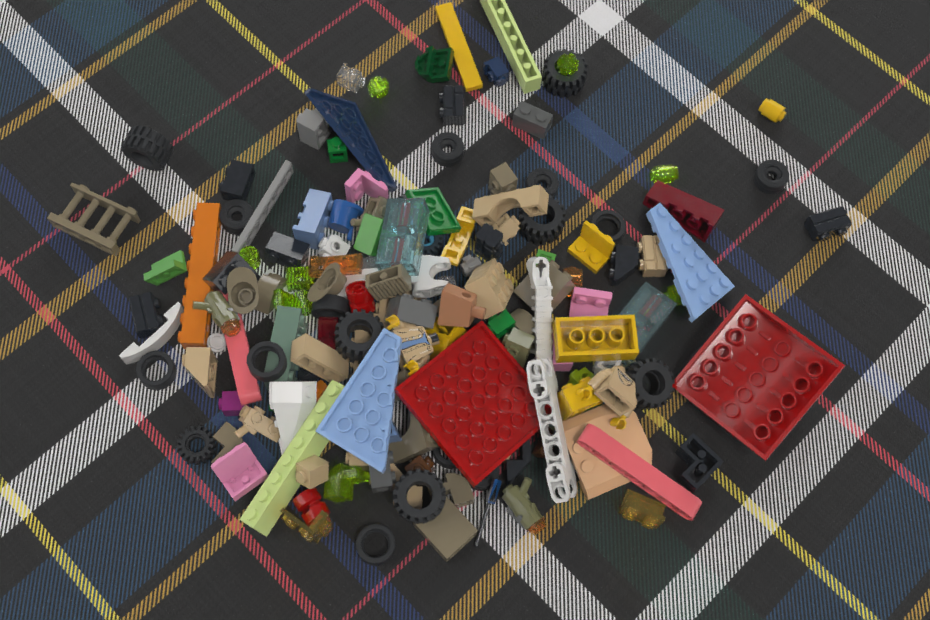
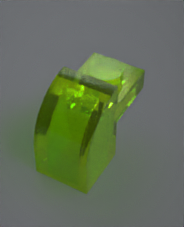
[273,288,312,316]
[323,463,370,503]

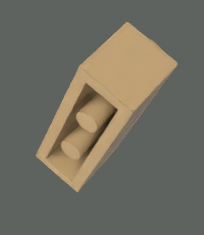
[290,333,349,383]

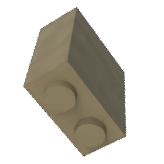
[513,260,575,312]
[413,496,478,562]

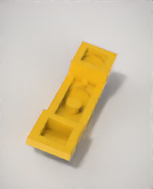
[441,206,476,266]

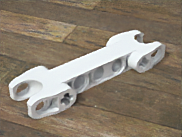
[320,255,451,302]
[526,358,577,503]

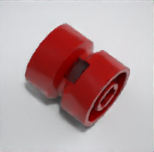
[345,280,376,313]
[292,487,330,527]

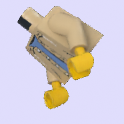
[385,315,439,376]
[576,366,637,430]

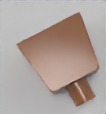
[438,283,486,327]

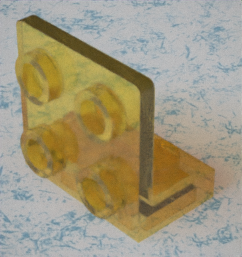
[618,489,666,529]

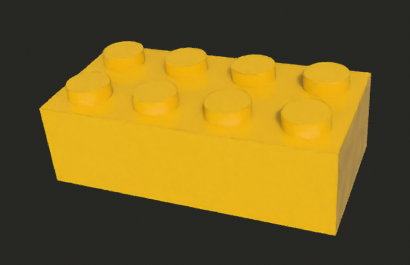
[553,315,639,363]

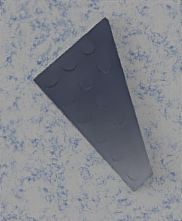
[304,88,398,192]

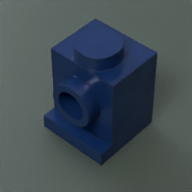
[483,56,509,87]

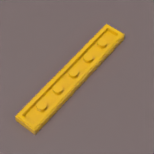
[435,2,483,92]

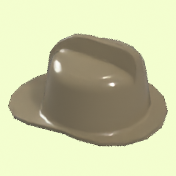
[307,262,347,302]
[227,267,259,314]

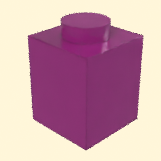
[219,391,249,416]

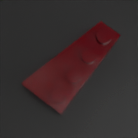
[643,180,725,243]

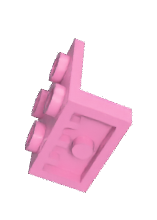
[344,168,389,203]
[569,287,612,317]

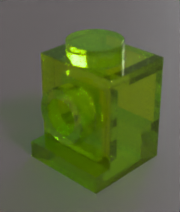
[286,266,314,292]

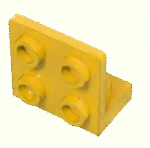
[567,221,615,274]

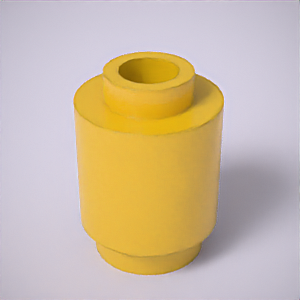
[758,98,786,123]

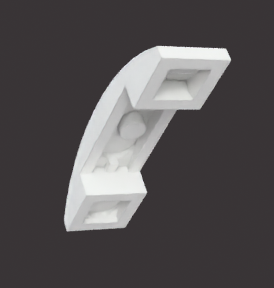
[119,302,184,365]

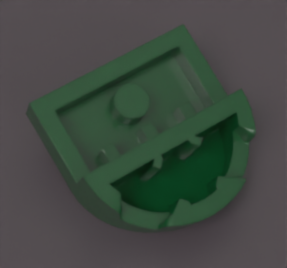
[415,46,454,83]

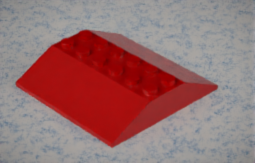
[672,294,845,461]

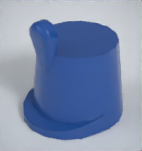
[327,199,364,241]

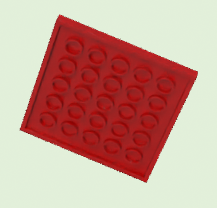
[394,320,552,487]

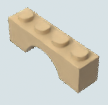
[472,185,549,227]

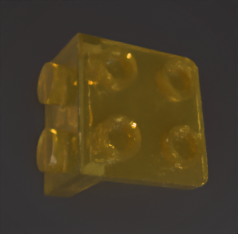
[280,508,333,543]

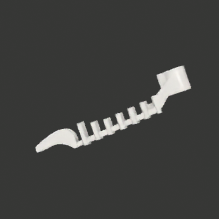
[526,257,553,391]

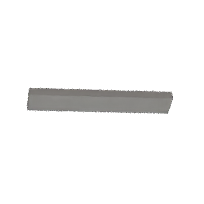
[231,160,294,258]

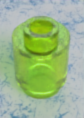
[650,164,679,183]
[239,246,261,270]

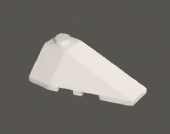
[269,381,317,454]

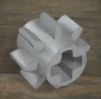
[459,255,482,277]

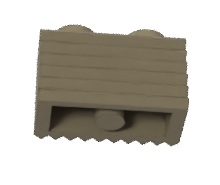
[365,263,412,301]

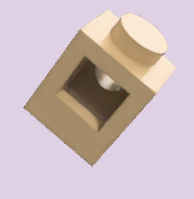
[492,213,521,246]

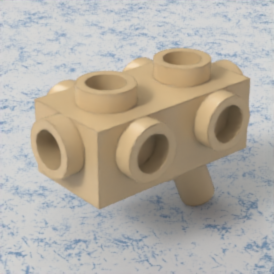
[234,405,280,443]

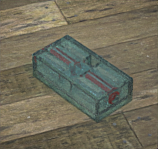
[375,198,430,276]
[619,282,677,366]

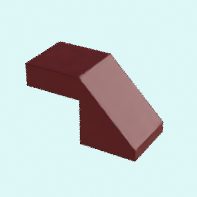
[317,317,338,351]

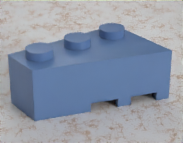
[292,189,334,250]

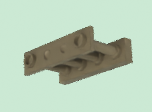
[47,183,141,257]

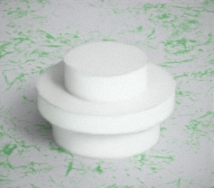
[207,333,227,353]

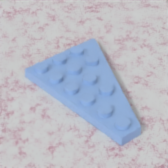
[646,203,735,323]
[316,328,402,473]

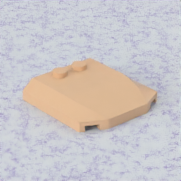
[555,404,652,500]

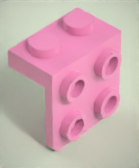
[211,442,269,501]

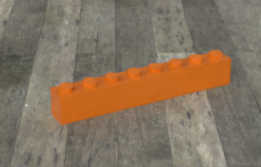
[178,203,222,350]

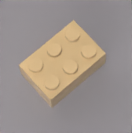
[464,258,514,320]

